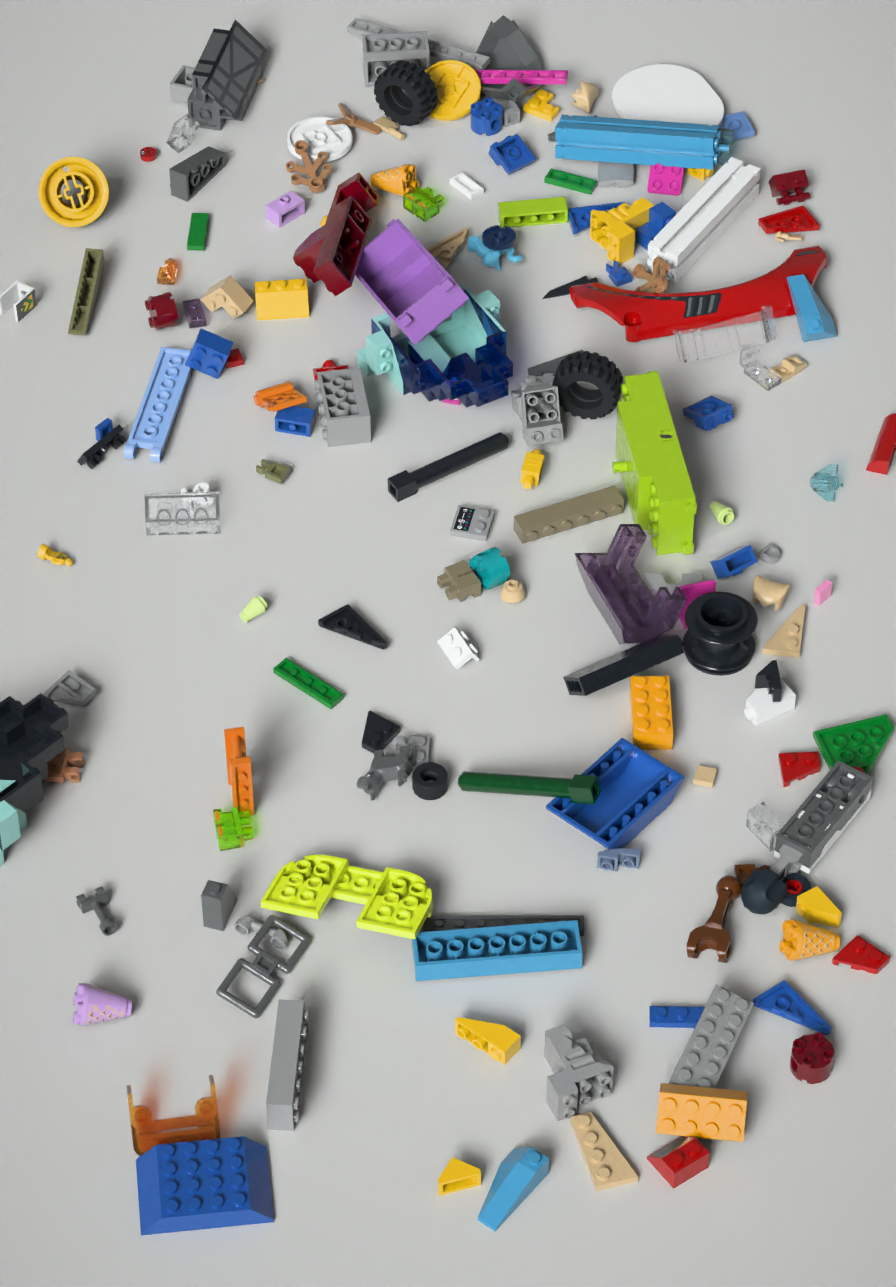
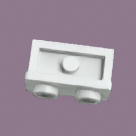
[437,627,480,670]

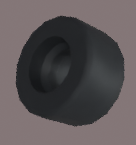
[412,762,448,800]

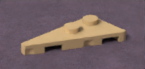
[427,227,469,269]
[762,604,806,658]

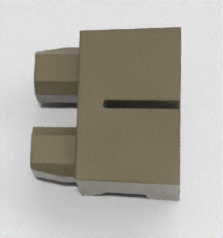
[437,560,481,602]

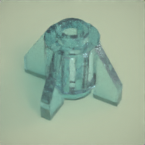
[810,464,843,502]

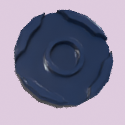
[482,225,516,250]

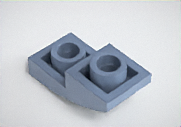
[597,848,641,871]

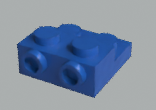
[488,134,536,175]
[682,396,734,431]

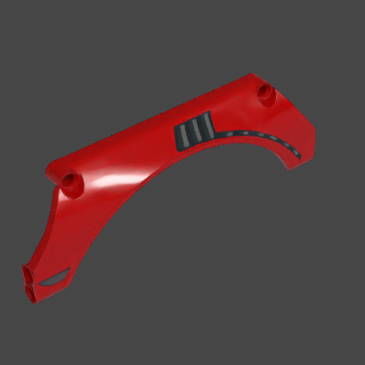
[570,246,827,342]

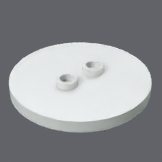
[287,117,353,162]

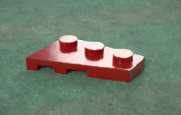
[758,205,820,234]

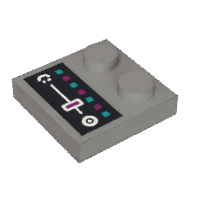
[450,505,494,541]

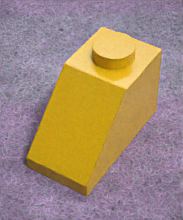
[796,886,842,928]

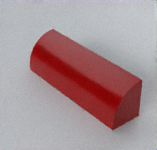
[866,413,896,475]

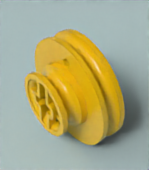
[38,157,109,227]

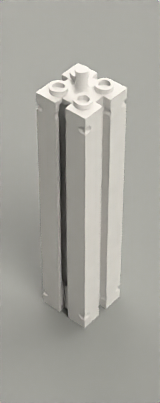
[647,157,761,283]

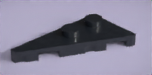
[318,604,387,650]

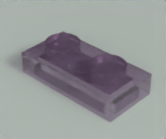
[182,298,207,329]

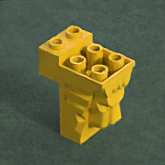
[590,197,654,265]

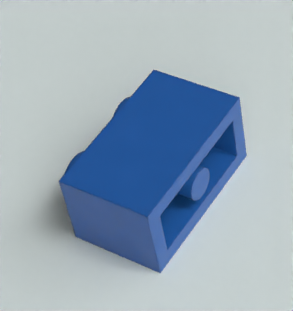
[275,406,316,437]

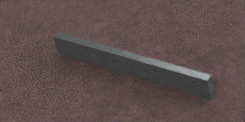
[420,915,584,936]

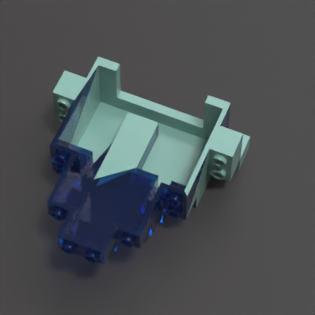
[356,283,513,408]

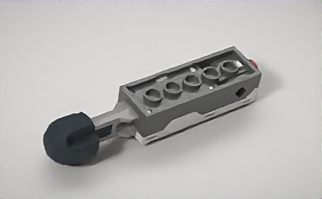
[740,760,873,914]

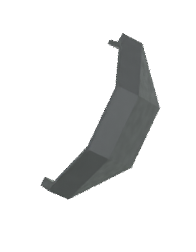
[474,15,545,101]

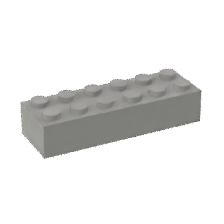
[668,984,754,1088]
[266,999,309,1131]

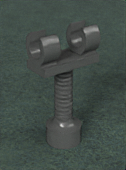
[76,886,118,936]

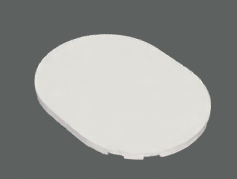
[612,64,724,127]

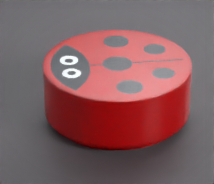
[140,147,157,162]

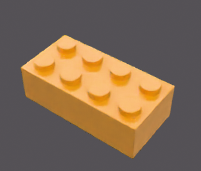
[629,676,673,750]
[656,1083,747,1142]

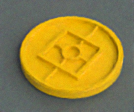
[425,60,481,121]

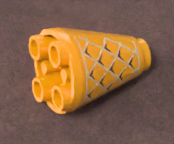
[370,164,419,198]
[779,919,840,961]

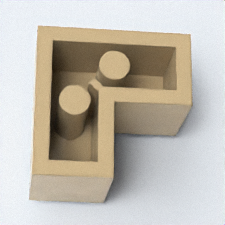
[200,275,253,319]

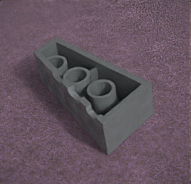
[169,146,226,202]

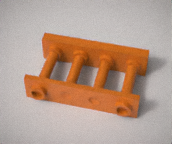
[224,727,254,818]

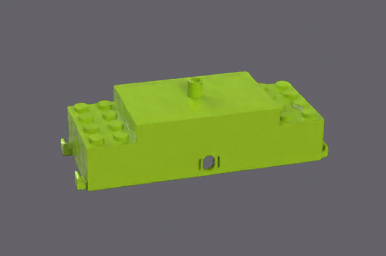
[612,371,697,555]

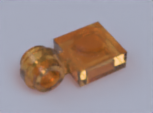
[157,258,177,285]

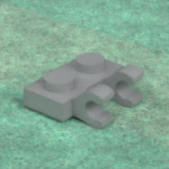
[395,735,430,771]

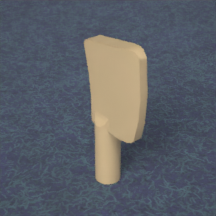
[373,116,405,141]

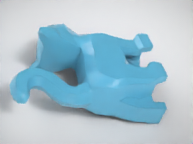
[467,231,523,270]

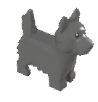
[357,745,416,801]

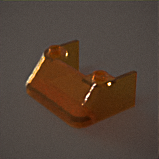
[127,1075,221,1156]

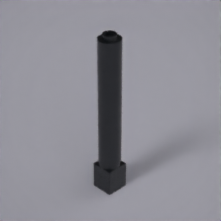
[388,432,509,502]

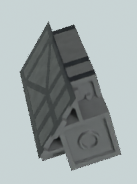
[187,20,267,131]

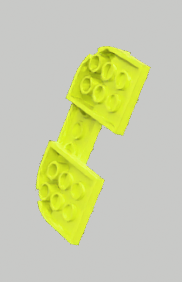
[261,855,433,939]

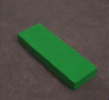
[544,169,597,195]
[187,213,209,251]

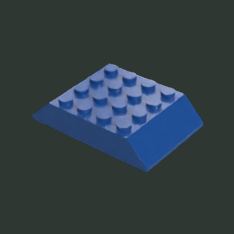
[546,738,684,849]
[136,1136,274,1236]

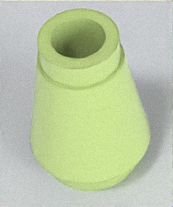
[710,501,734,525]
[239,596,267,623]

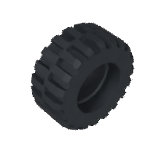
[374,61,438,126]
[552,351,623,420]

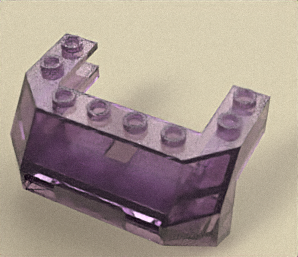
[575,524,687,645]

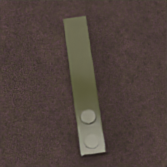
[68,248,105,335]

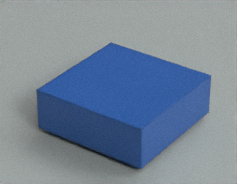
[95,418,113,441]

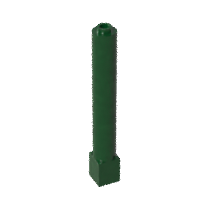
[458,771,601,804]

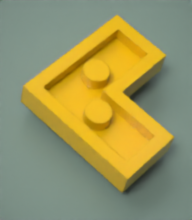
[523,89,560,122]

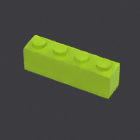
[498,197,568,228]

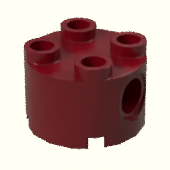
[145,292,178,330]
[790,1032,834,1084]

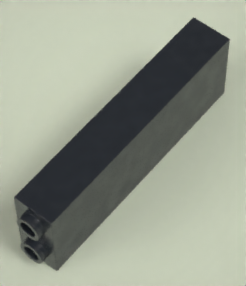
[563,634,684,696]

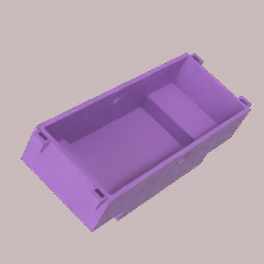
[355,219,469,345]

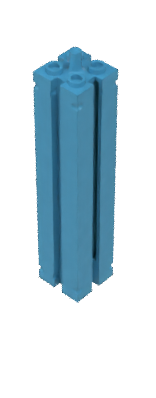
[555,114,730,170]

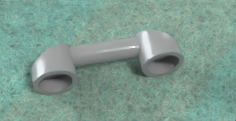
[234,917,288,949]

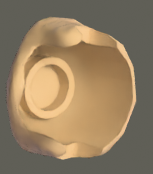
[571,81,599,113]
[752,575,790,611]

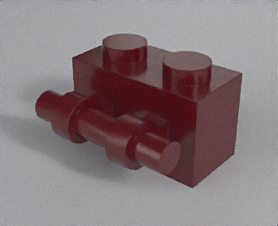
[768,169,810,205]

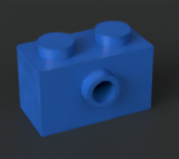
[710,545,758,579]

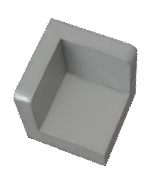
[503,100,520,127]

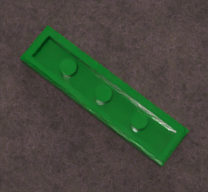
[273,658,344,709]

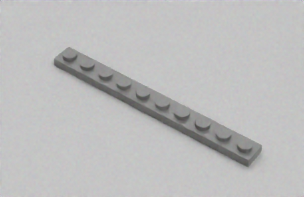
[347,18,490,70]

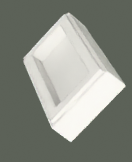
[450,172,484,200]

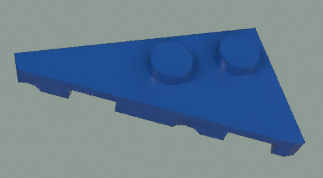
[568,202,625,234]
[753,980,832,1035]

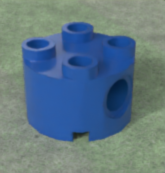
[470,97,503,136]

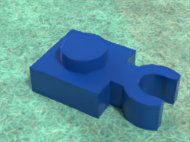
[606,261,632,287]

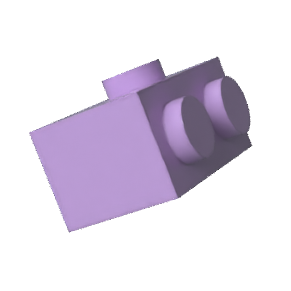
[266,191,305,228]

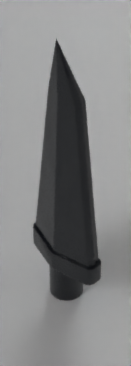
[542,276,598,299]

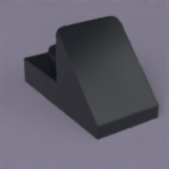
[755,660,782,702]

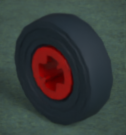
[781,873,811,907]

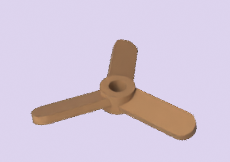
[326,103,381,135]

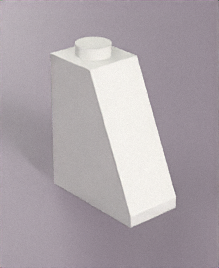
[744,678,796,726]

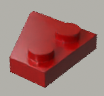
[778,751,821,787]
[832,935,890,974]

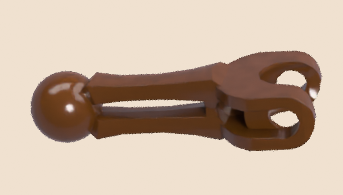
[686,875,742,963]

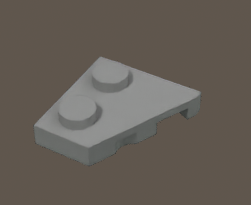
[43,670,97,706]

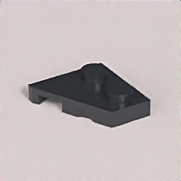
[362,711,401,754]

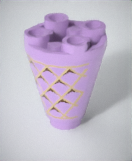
[73,983,132,1025]

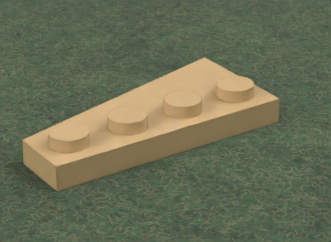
[570,1112,638,1191]

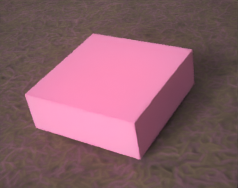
[814,579,833,605]

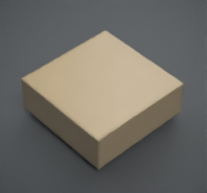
[693,765,717,788]

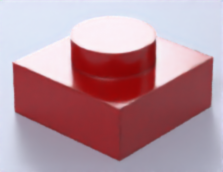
[225,348,244,368]

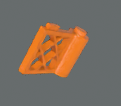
[253,381,307,412]

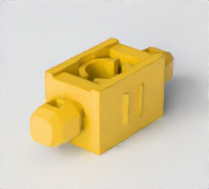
[520,449,545,489]

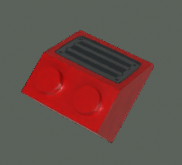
[647,1136,710,1189]

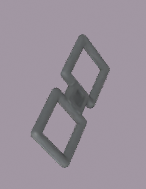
[216,915,311,1018]

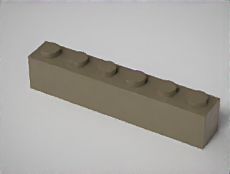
[513,485,624,544]

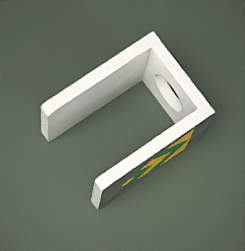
[0,280,37,322]

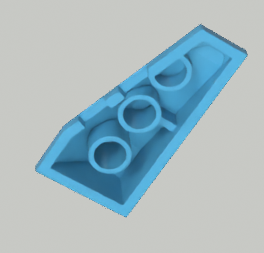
[786,274,837,342]
[478,1147,549,1231]

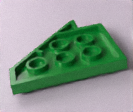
[813,714,894,775]

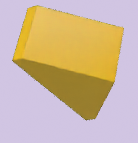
[438,1157,481,1196]

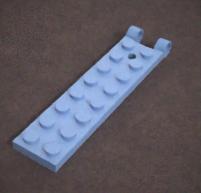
[124,347,192,463]

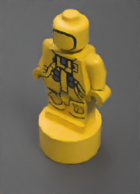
[37,544,73,566]

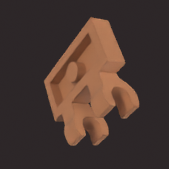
[44,748,85,783]

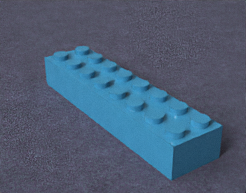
[412,920,582,981]

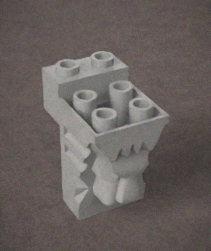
[511,376,563,446]
[544,1024,614,1121]

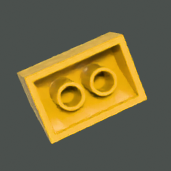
[254,279,309,320]

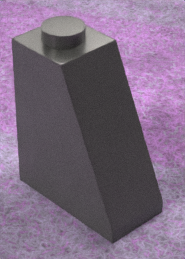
[201,880,237,931]

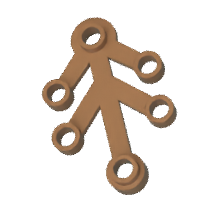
[286,140,333,193]
[632,257,671,293]

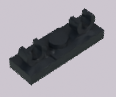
[77,425,126,469]

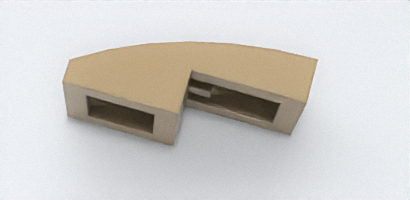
[768,355,807,383]

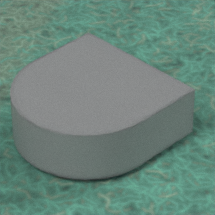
[758,543,781,564]

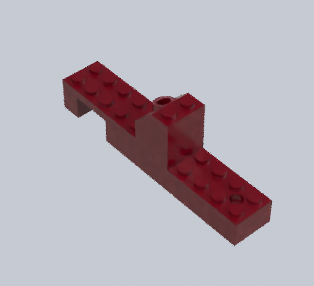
[293,172,380,296]

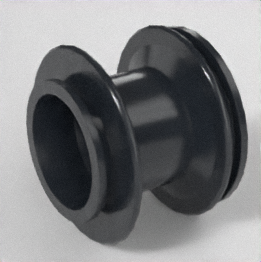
[683,592,758,676]

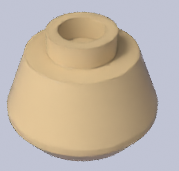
[500,579,525,604]

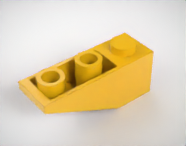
[455,1017,521,1065]

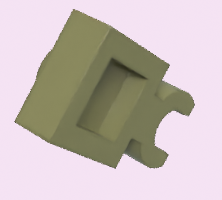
[256,459,290,484]

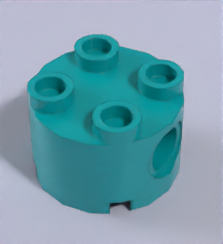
[469,547,511,590]

